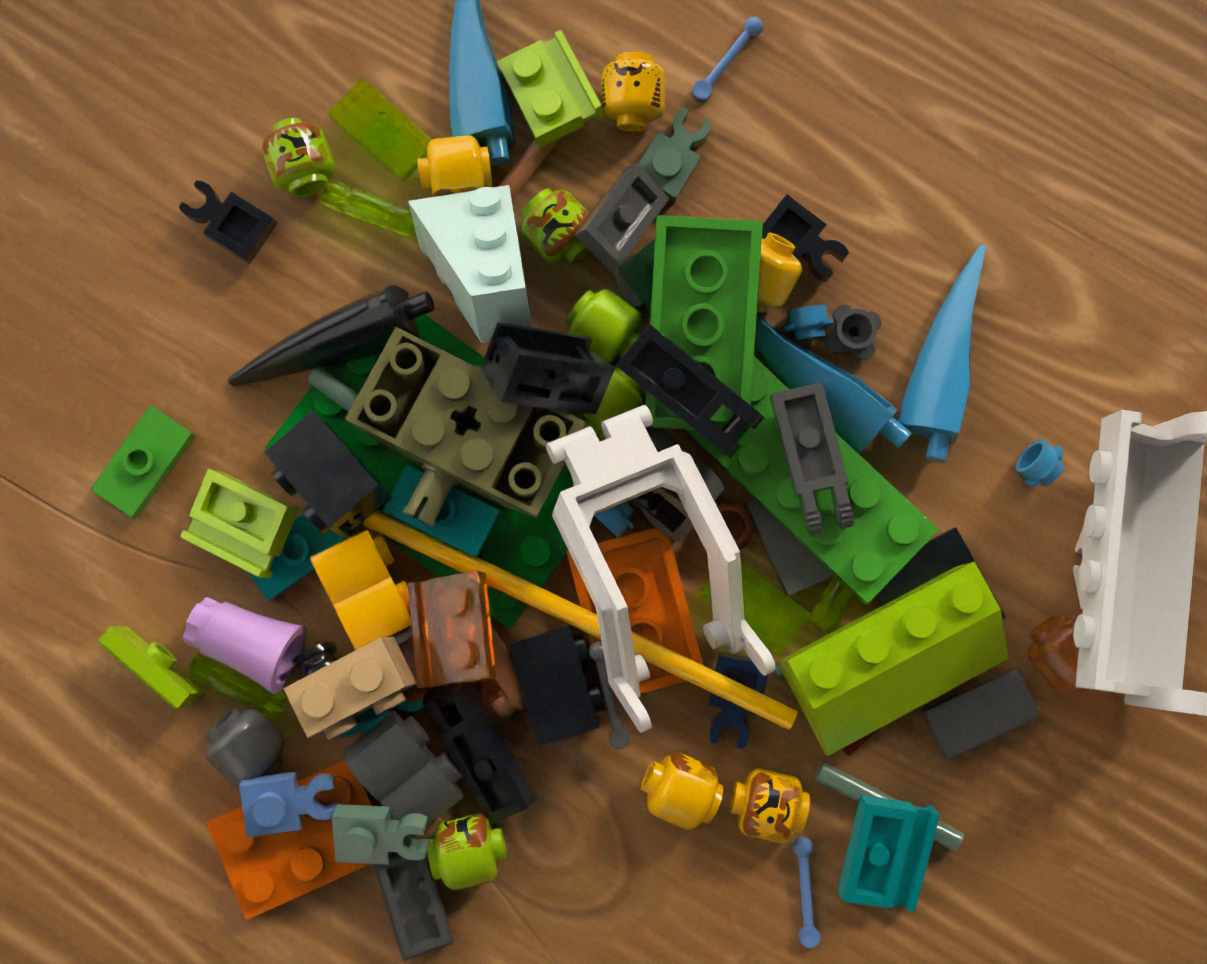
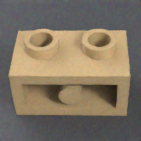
[283,637,417,740]

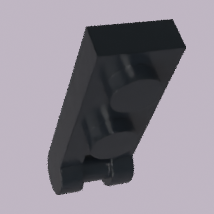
[616,324,765,458]
[423,672,538,826]

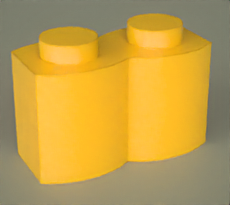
[310,529,418,650]

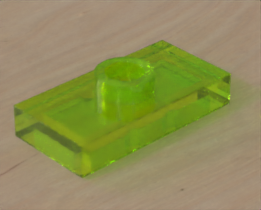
[328,77,433,183]
[697,561,811,656]

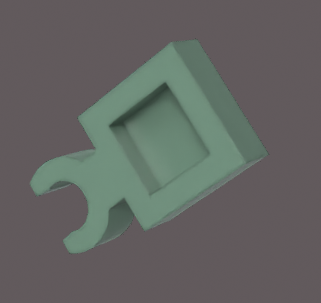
[638,107,711,204]
[332,804,429,865]

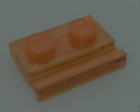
[408,571,497,688]

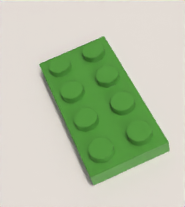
[645,215,763,433]

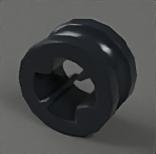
[291,641,338,680]

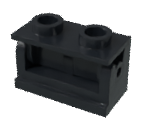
[480,322,615,415]
[264,410,393,540]
[508,625,606,746]

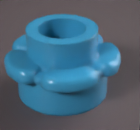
[784,305,834,341]
[1015,439,1064,487]
[594,502,635,537]

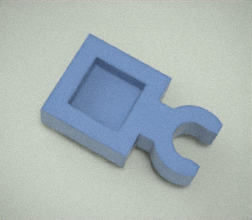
[239,772,339,837]

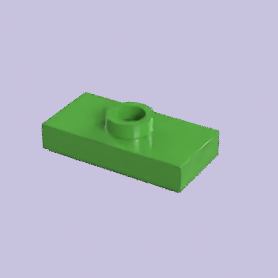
[90,405,196,519]

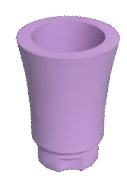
[183,597,307,694]

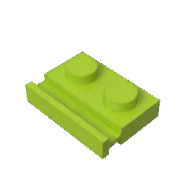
[497,30,605,148]
[180,468,299,578]

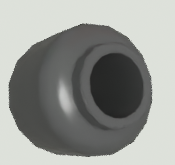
[204,707,285,787]

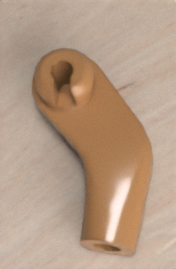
[468,621,526,719]

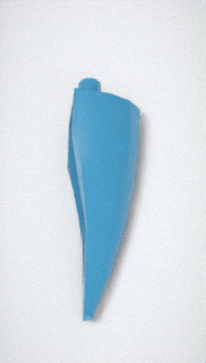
[449,0,516,165]
[897,245,987,463]
[755,314,911,454]

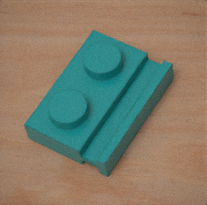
[837,795,940,911]

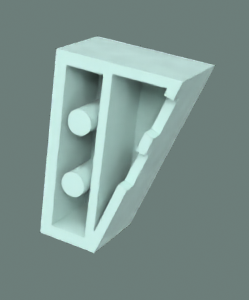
[408,185,532,343]

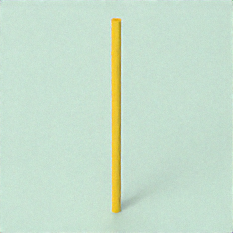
[363,509,798,730]

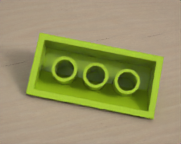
[777,562,1009,756]

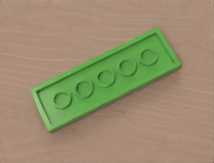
[644,357,939,605]

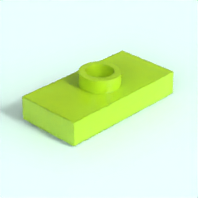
[98,626,204,709]

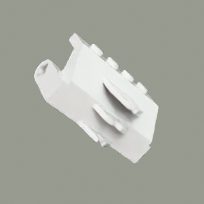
[1073,410,1207,716]

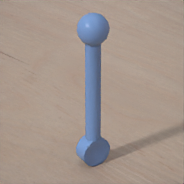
[692,16,763,102]
[792,837,821,948]

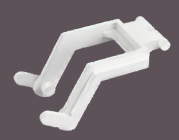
[546,405,776,733]

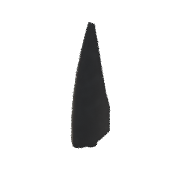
[228,285,435,386]

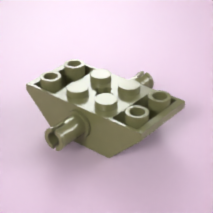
[345,327,586,527]

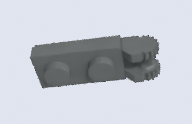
[770,382,854,536]

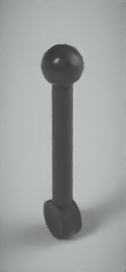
[588,641,630,749]

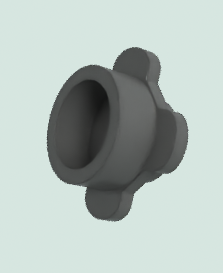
[826,305,882,360]

